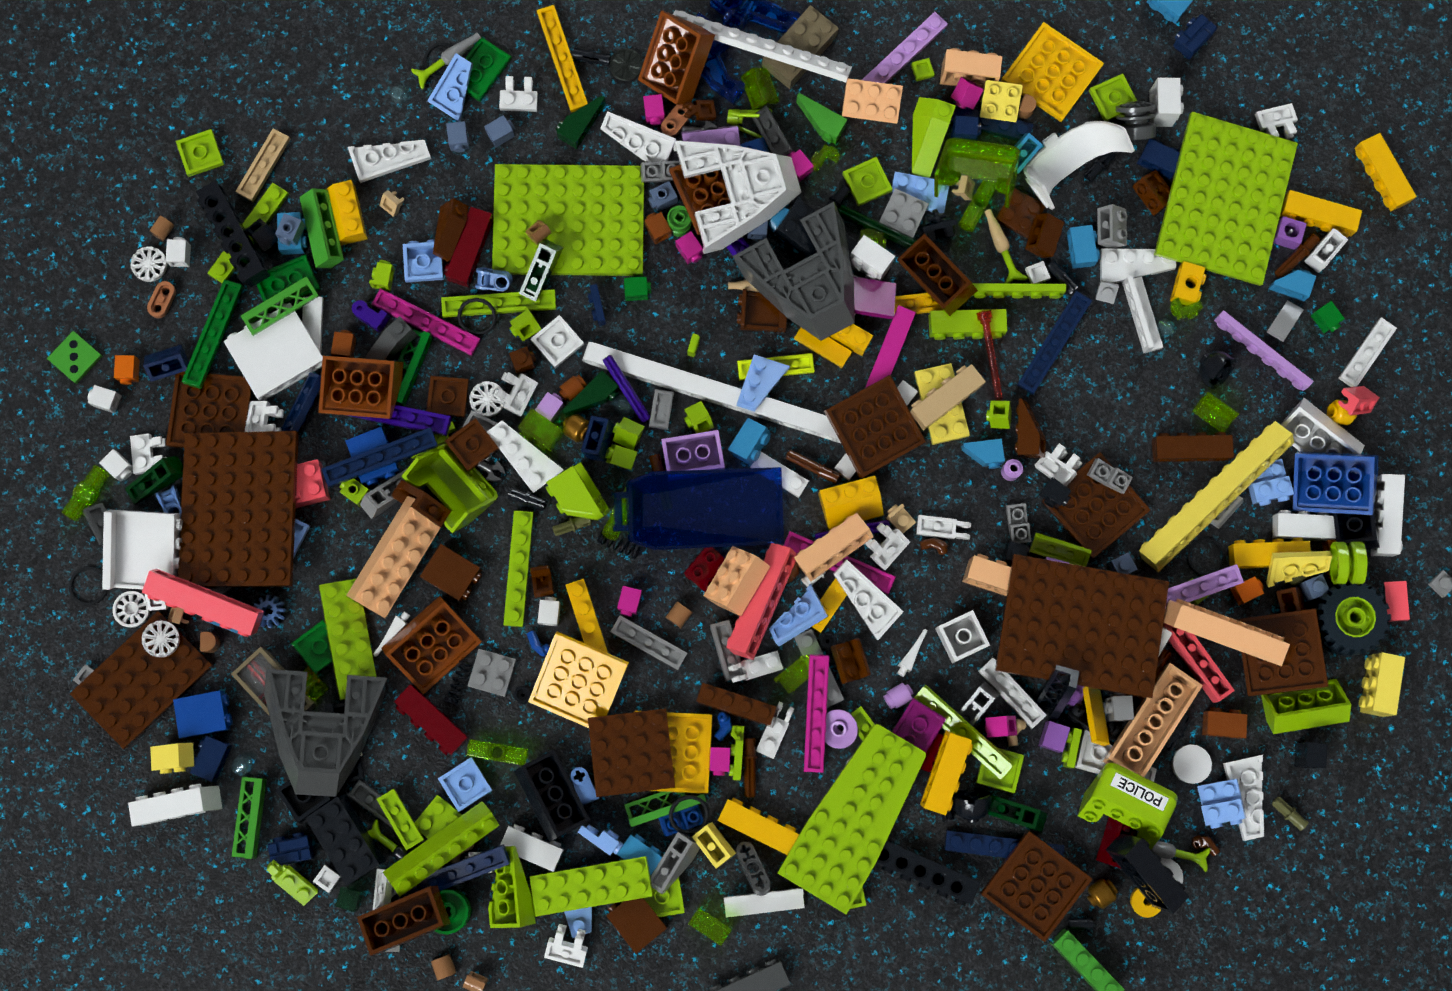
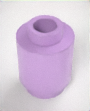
[1001,459,1023,481]
[883,683,914,709]

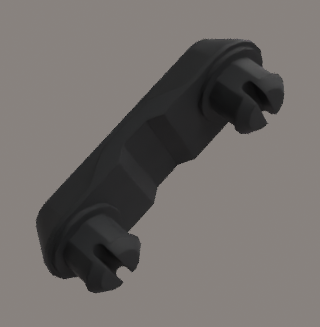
[1068,703,1120,742]

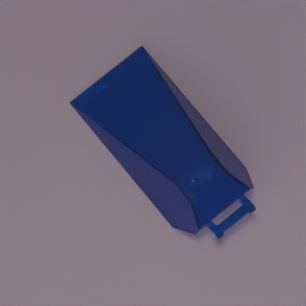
[612,467,784,550]

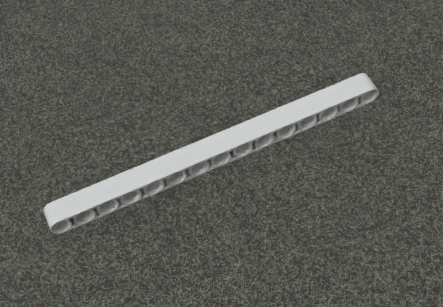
[582,342,841,443]

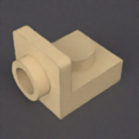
[886,504,916,534]

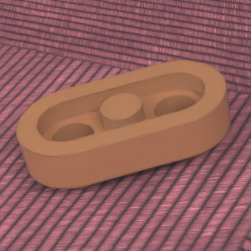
[661,104,690,138]
[147,281,176,318]

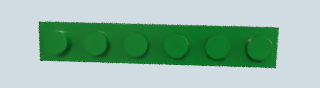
[182,279,243,389]

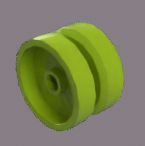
[1329,542,1367,584]

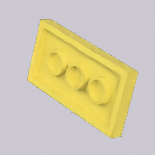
[914,363,970,445]

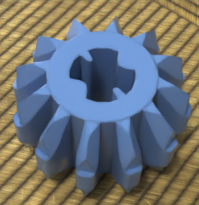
[253,595,286,628]

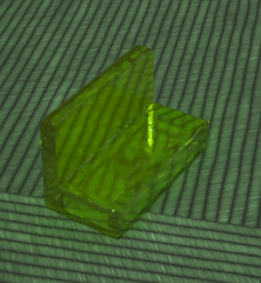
[740,68,779,110]
[1192,392,1239,432]
[774,654,809,694]
[688,907,732,946]

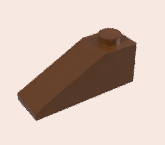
[432,198,469,262]

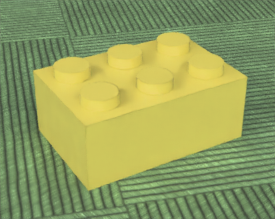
[1359,652,1405,717]

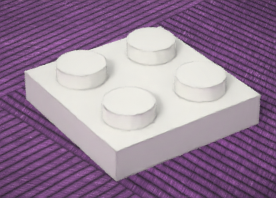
[531,315,584,369]

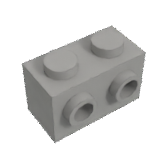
[1097,204,1127,249]
[1103,693,1134,722]

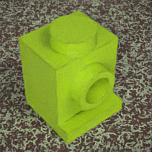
[369,260,395,291]
[509,307,542,341]
[340,479,370,508]

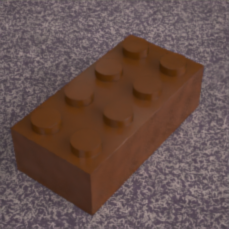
[897,234,978,316]
[357,886,451,956]

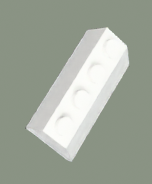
[1281,398,1365,454]

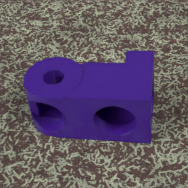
[352,300,390,333]

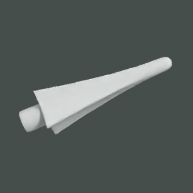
[373,611,410,657]
[897,629,927,677]

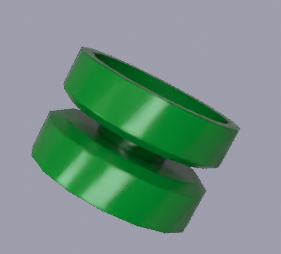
[435,889,472,935]

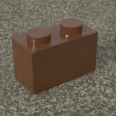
[1025,213,1064,258]

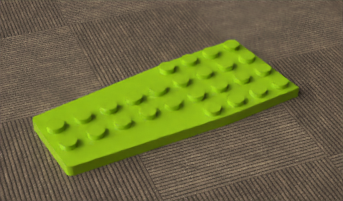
[777,724,926,914]

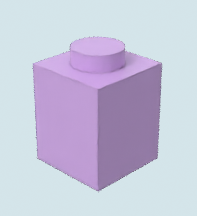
[534,392,564,425]

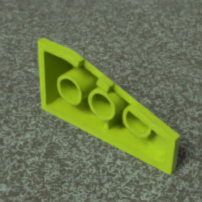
[912,97,956,178]
[488,846,536,928]

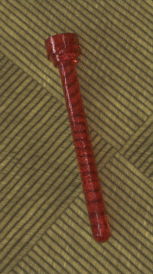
[976,310,1003,401]

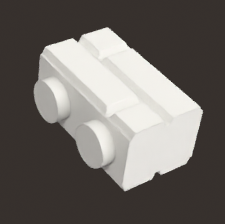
[1305,228,1348,273]

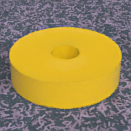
[1130,887,1161,918]

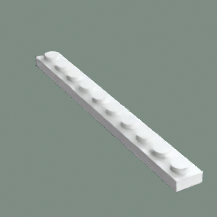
[673,10,852,82]

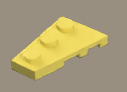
[1266,551,1332,587]

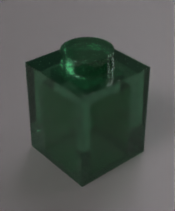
[335,886,364,912]

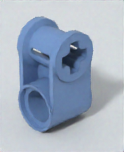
[475,267,513,291]
[156,485,182,519]
[570,767,599,805]

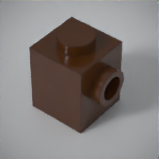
[509,346,536,375]

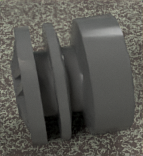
[1116,101,1157,140]

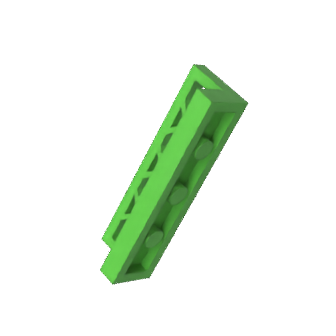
[241,276,319,336]
[232,777,267,859]
[624,792,706,827]

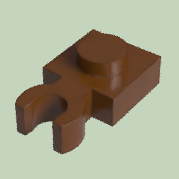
[682,100,716,121]

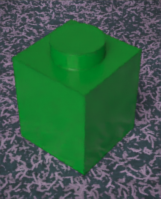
[624,277,651,301]
[1311,301,1345,333]

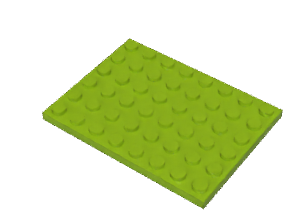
[1154,112,1298,286]
[492,164,644,276]

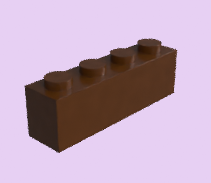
[1152,432,1234,462]
[696,683,779,728]

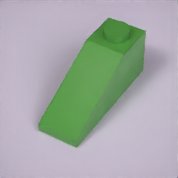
[796,93,848,144]

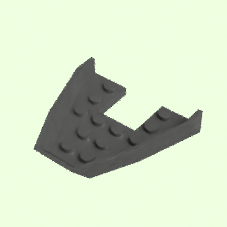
[733,202,855,341]
[264,669,387,797]

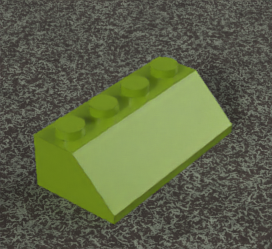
[1261,679,1351,734]

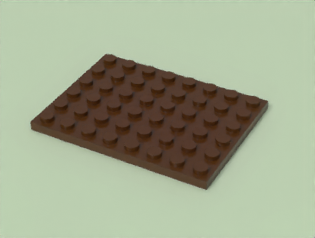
[178,431,299,587]
[995,554,1169,698]

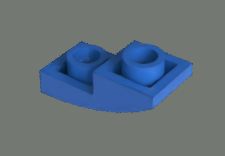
[659,805,704,837]

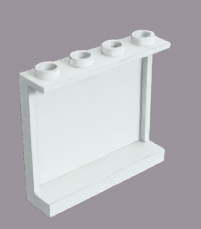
[223,303,323,401]
[102,510,183,590]

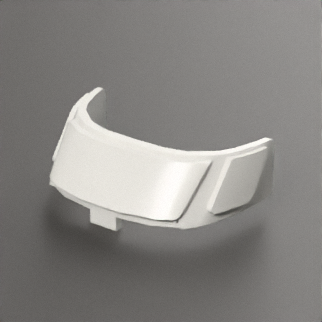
[1023,121,1135,210]

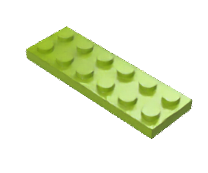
[319,579,376,700]
[529,856,653,917]

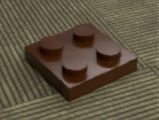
[996,188,1045,239]
[426,376,469,418]
[445,418,499,472]

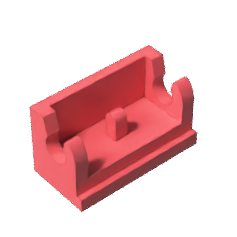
[1338,386,1380,416]
[1384,581,1410,622]

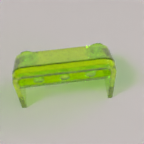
[934,138,1020,208]

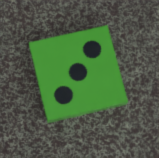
[47,331,103,384]

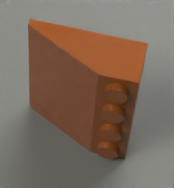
[638,11,715,105]
[669,165,730,235]
[318,356,403,419]
[382,596,482,694]

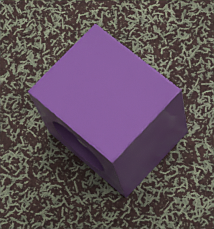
[1273,216,1307,250]
[1038,721,1070,753]

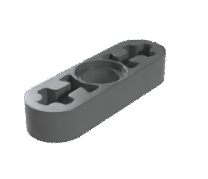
[736,842,770,896]

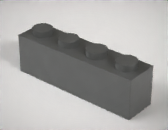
[709,959,790,991]

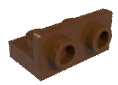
[1132,170,1171,216]
[830,638,871,684]

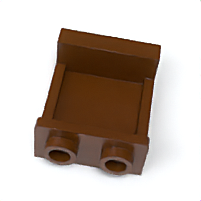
[737,289,787,333]
[391,480,451,527]
[420,544,482,602]
[606,898,667,954]

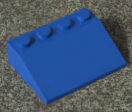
[1293,452,1379,515]

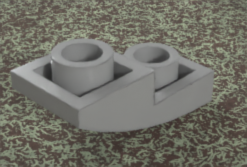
[641,161,680,182]
[1267,300,1304,342]
[1087,458,1133,494]
[1006,503,1031,543]

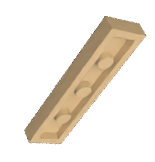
[235,129,291,202]

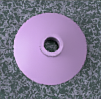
[825,709,858,749]

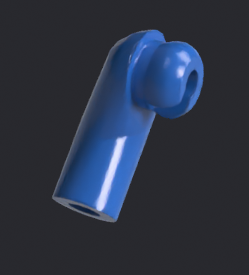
[527,631,550,657]
[714,712,732,742]

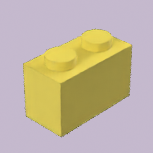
[150,743,194,774]
[692,822,736,869]

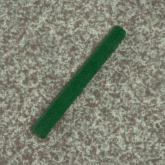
[838,205,917,248]

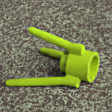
[727,109,772,138]

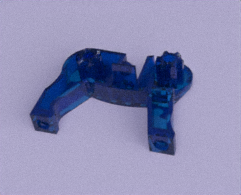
[696,0,801,105]

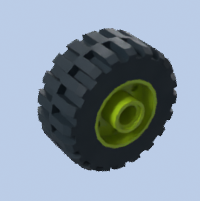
[1312,581,1391,656]

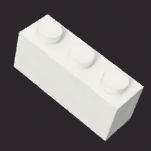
[1272,510,1336,541]
[500,824,564,872]

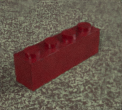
[444,207,493,288]
[394,684,469,756]
[1096,817,1136,869]

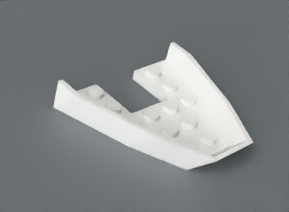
[673,141,801,254]

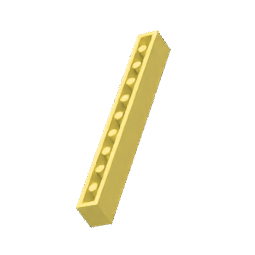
[1139,421,1294,572]

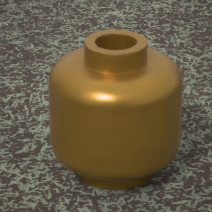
[563,414,589,442]
[1087,879,1118,909]

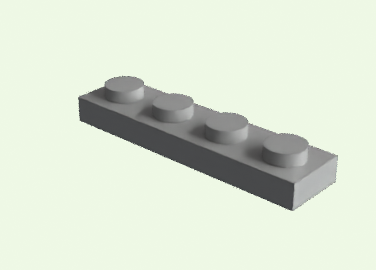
[610,615,687,670]
[794,629,844,708]

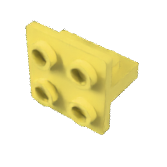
[980,80,1023,122]

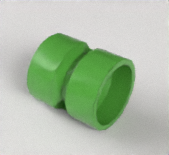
[667,206,692,237]

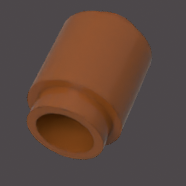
[559,374,587,401]

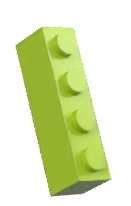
[928,309,1007,340]

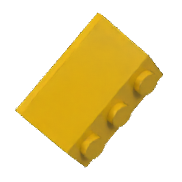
[326,180,368,246]
[818,476,884,530]

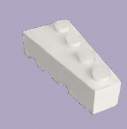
[1371,474,1405,557]
[128,784,223,826]

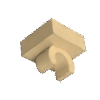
[952,175,975,200]
[379,190,404,217]
[168,607,189,624]

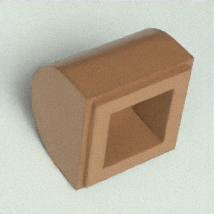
[1018,94,1036,119]
[150,216,174,241]
[525,220,551,245]
[665,602,692,629]
[200,632,220,653]
[431,954,457,980]
[463,971,489,991]

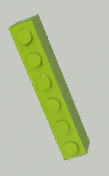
[383,801,499,897]

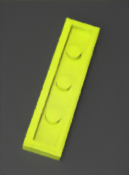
[737,353,815,381]

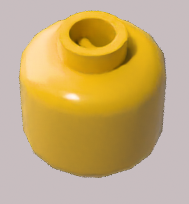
[1327,400,1357,425]

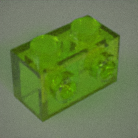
[518,408,564,452]

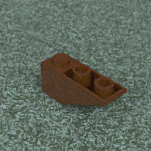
[1015,399,1046,458]

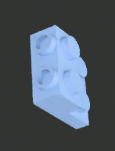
[403,239,444,283]
[1248,459,1294,506]
[1197,778,1246,829]
[578,824,624,855]

